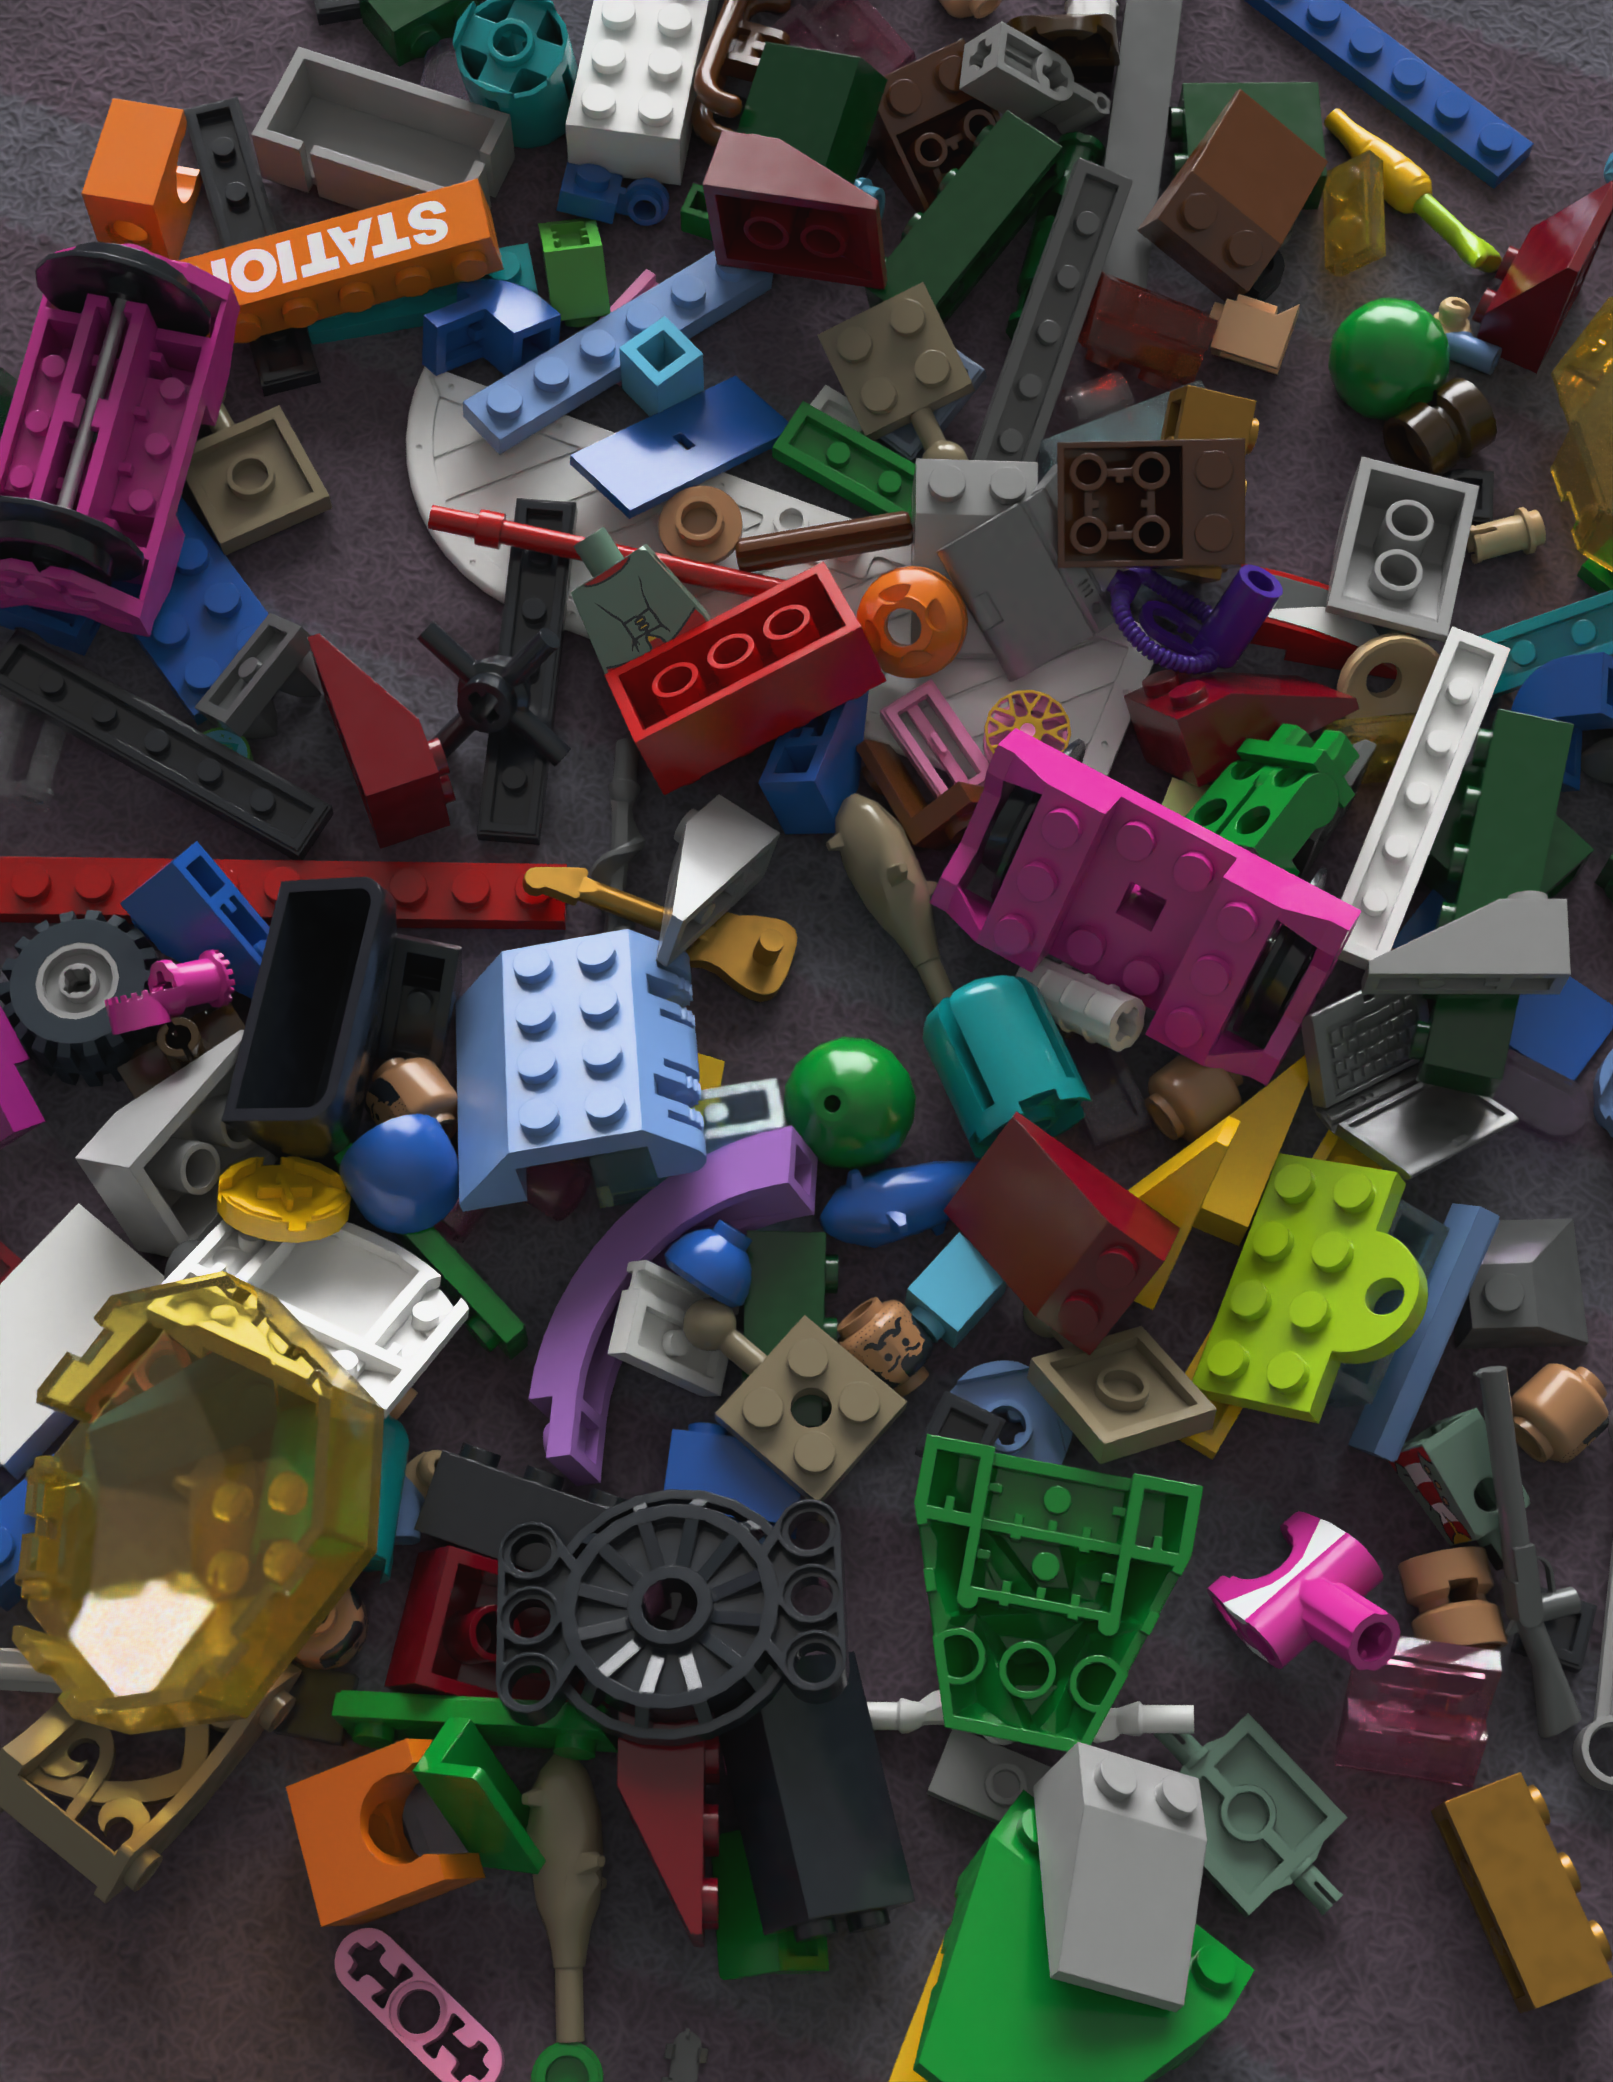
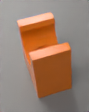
[81,98,203,261]
[286,1738,486,1927]

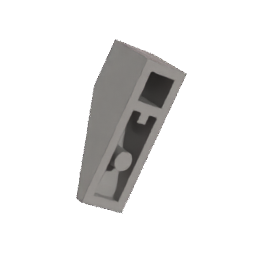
[656,794,780,967]
[1361,891,1571,994]

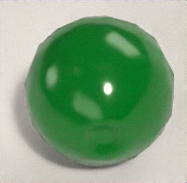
[1328,298,1450,421]
[783,1037,917,1171]

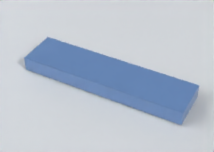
[1348,1203,1500,1462]

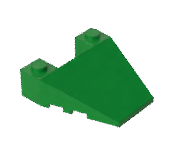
[913,1789,1255,2082]

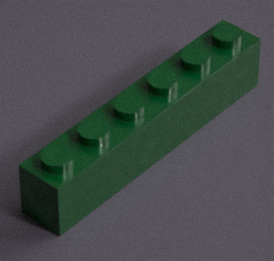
[1409,708,1574,1098]

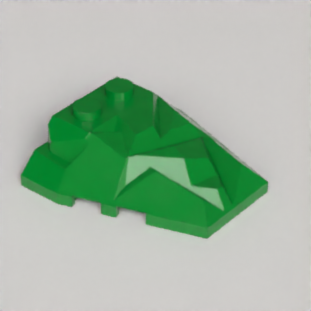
[914,1434,1203,1752]

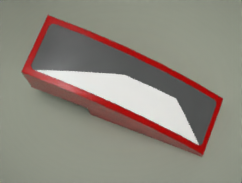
[1245,564,1410,680]

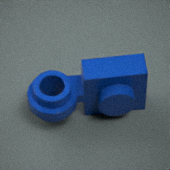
[556,162,670,226]

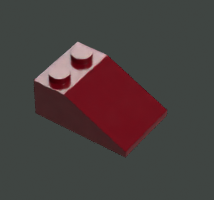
[702,130,888,290]
[1472,180,1613,374]
[307,633,456,849]
[1124,669,1359,787]
[943,1111,1180,1356]
[384,1546,609,1709]

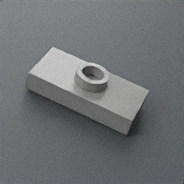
[927,1729,1052,1824]

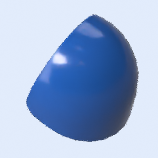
[339,1114,459,1234]

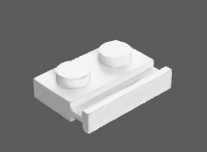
[608,1260,740,1397]

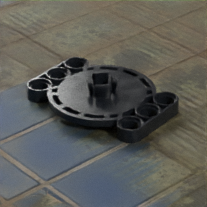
[496,1489,850,1746]

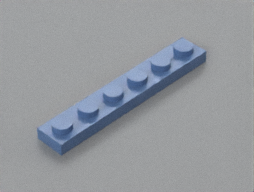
[463,251,773,455]

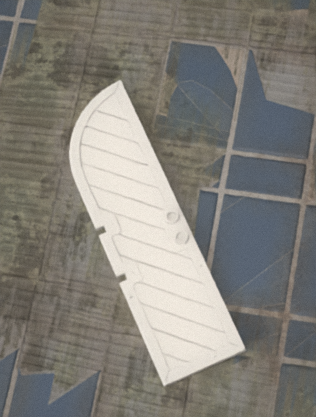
[406,366,1162,779]

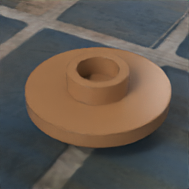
[658,486,743,565]

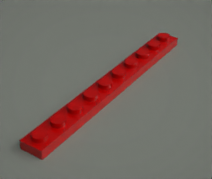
[0,856,567,930]

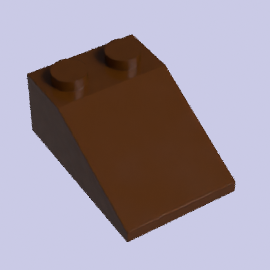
[1137,89,1328,302]

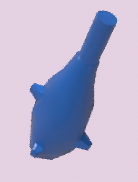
[818,1161,979,1248]

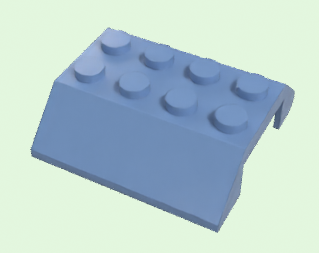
[455,929,707,1212]

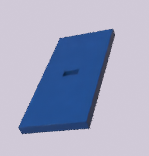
[570,375,789,519]
[1392,889,1613,1089]

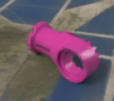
[104,949,235,1035]

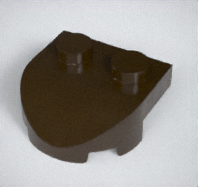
[1007,13,1120,83]

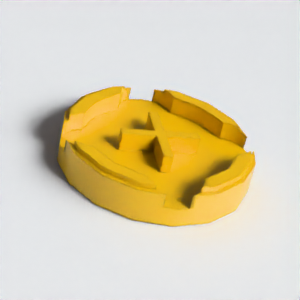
[217,1156,351,1243]

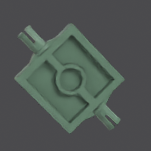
[1153,1713,1348,1918]

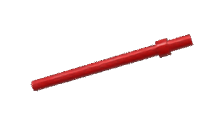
[428,505,786,598]

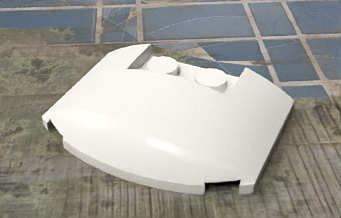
[147,1220,469,1420]

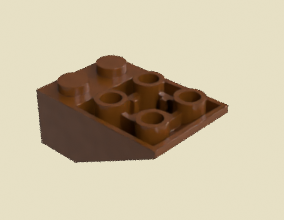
[867,38,1001,214]
[1057,438,1245,569]

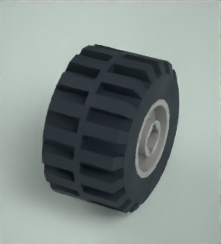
[0,910,174,1087]

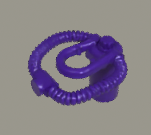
[1106,565,1283,675]

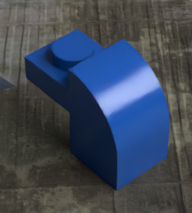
[422,279,561,376]
[1511,652,1613,792]

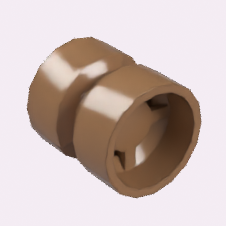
[1398,1546,1508,1662]

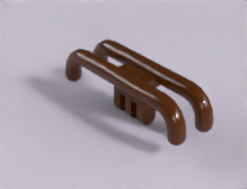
[690,0,792,148]

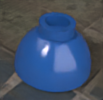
[664,1219,753,1308]

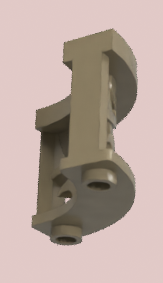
[0,1569,302,1904]

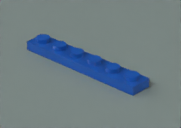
[1244,0,1534,189]

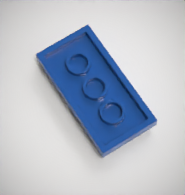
[111,496,268,726]

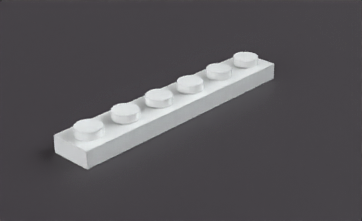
[1337,626,1510,970]

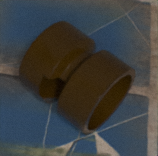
[1382,378,1497,476]

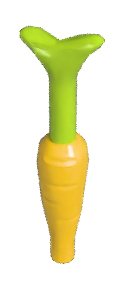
[1324,108,1502,273]

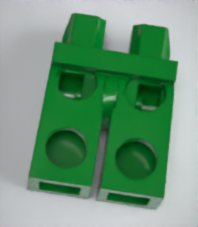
[1185,723,1359,876]

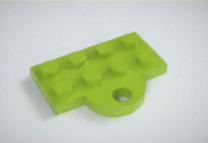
[1192,1153,1428,1424]

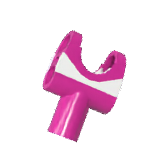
[1206,1511,1401,1671]

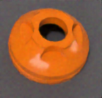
[857,566,968,679]

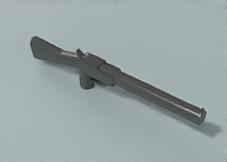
[1473,1366,1582,1738]

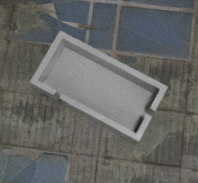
[251,47,515,210]

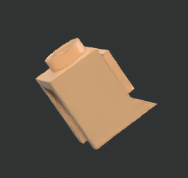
[1204,294,1300,375]

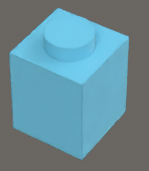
[619,316,704,417]
[905,1232,1007,1349]

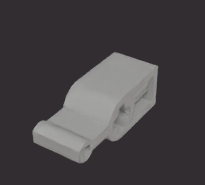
[959,21,1111,135]

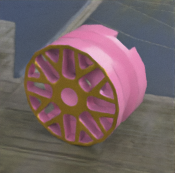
[983,690,1071,764]

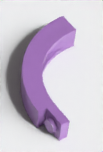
[528,1125,818,1486]

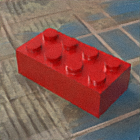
[604,561,886,795]

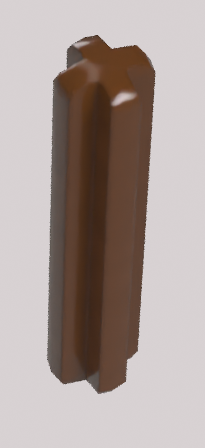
[735,511,913,572]

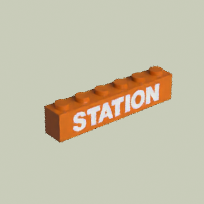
[178,178,504,343]

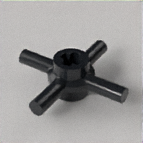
[417,621,571,767]

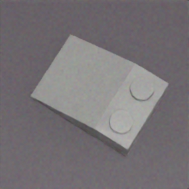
[1325,457,1479,643]
[911,458,1038,659]
[75,1030,279,1257]
[1033,1742,1207,2012]

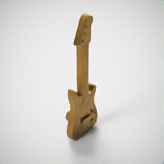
[522,867,798,1002]

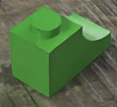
[538,218,611,327]

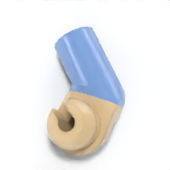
[1434,297,1502,375]
[394,1450,442,1545]

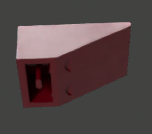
[617,1712,720,1947]

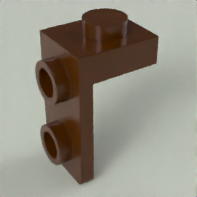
[856,739,984,851]

